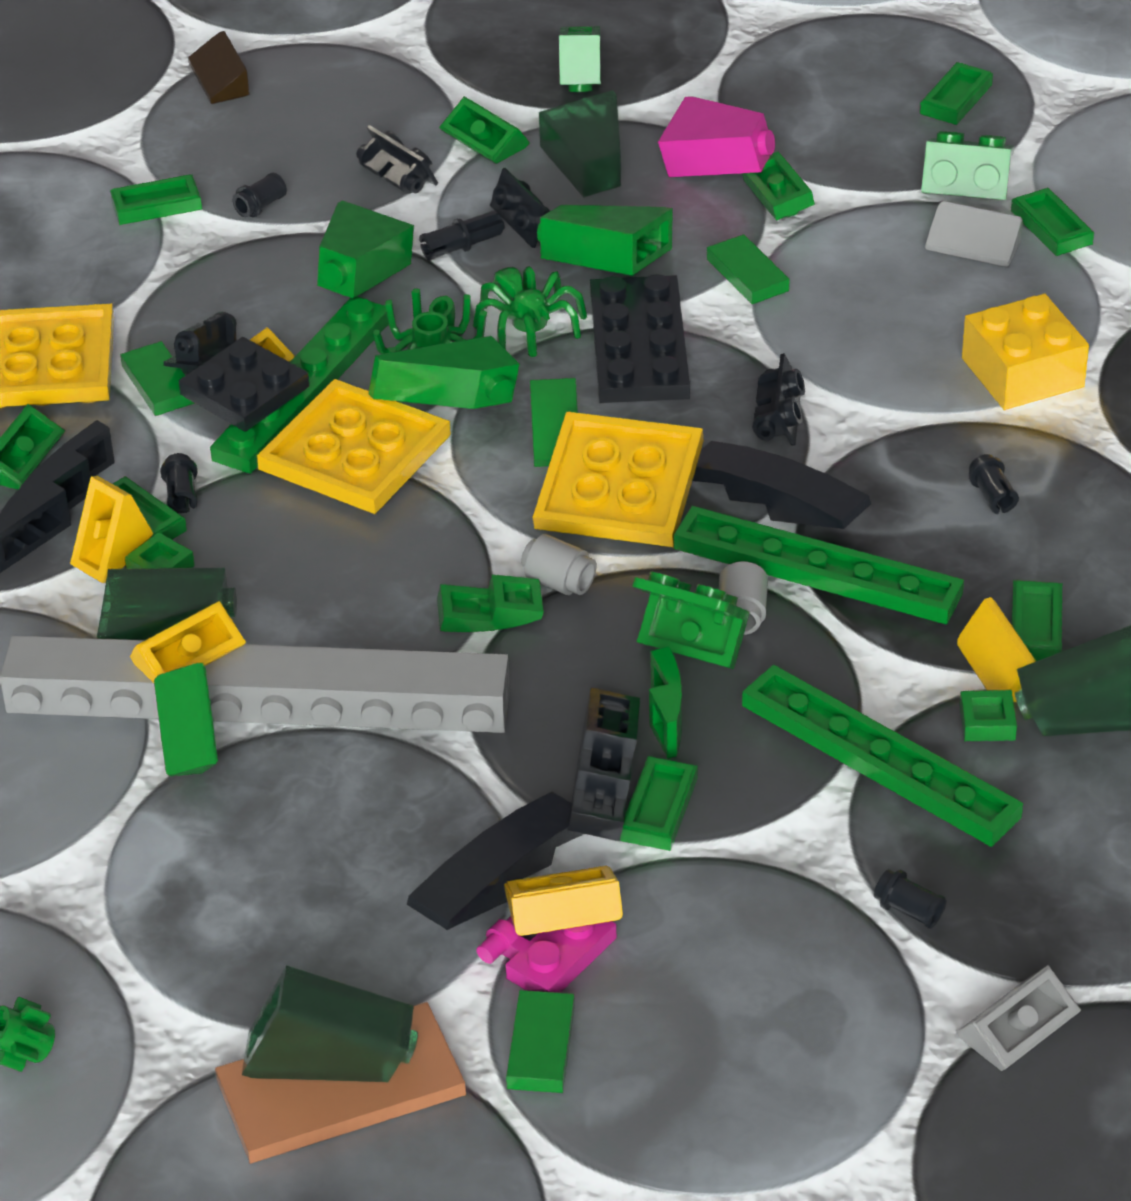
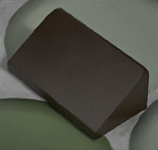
[188,31,250,104]

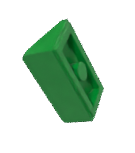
[439,96,530,164]
[0,404,65,490]
[154,663,218,776]

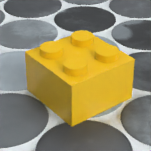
[962,293,1089,410]

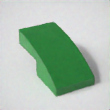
[530,378,578,467]
[437,574,544,632]
[649,646,682,759]

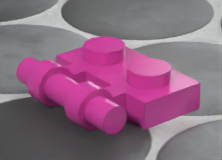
[476,916,617,993]

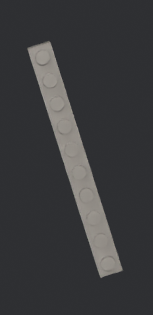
[0,635,510,733]

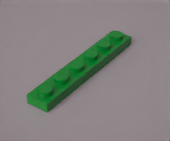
[210,297,389,474]
[674,506,964,625]
[742,664,1023,847]

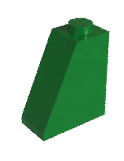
[317,200,414,299]
[537,205,673,276]

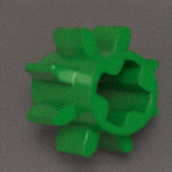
[0,997,55,1072]

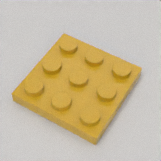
[0,303,115,408]
[257,379,451,514]
[533,412,704,547]

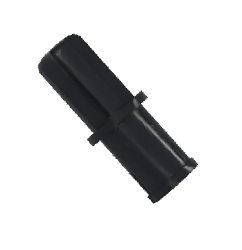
[419,211,505,261]

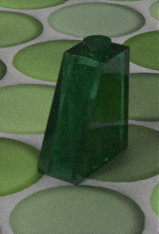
[539,90,621,198]
[97,568,237,641]
[1015,625,1131,736]
[242,965,418,1082]

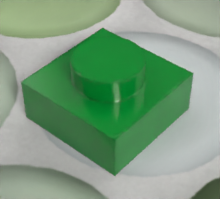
[125,532,195,591]
[959,690,1017,742]

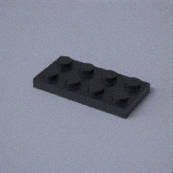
[590,274,690,403]

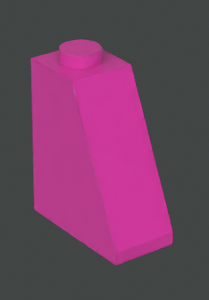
[658,96,775,177]

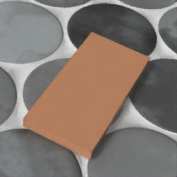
[215,1002,466,1164]

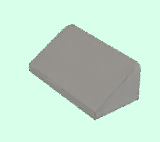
[925,201,1023,267]
[956,965,1081,1071]

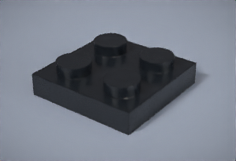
[179,337,309,432]

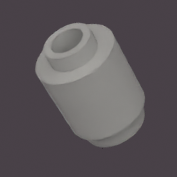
[521,534,597,596]
[718,561,768,635]

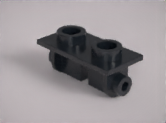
[356,125,438,194]
[490,168,551,248]
[164,312,237,374]
[752,353,805,446]

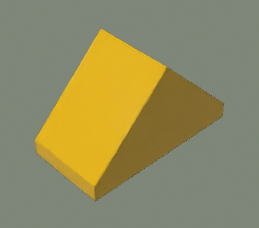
[70,476,154,583]

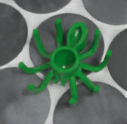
[473,266,587,357]
[372,288,487,354]

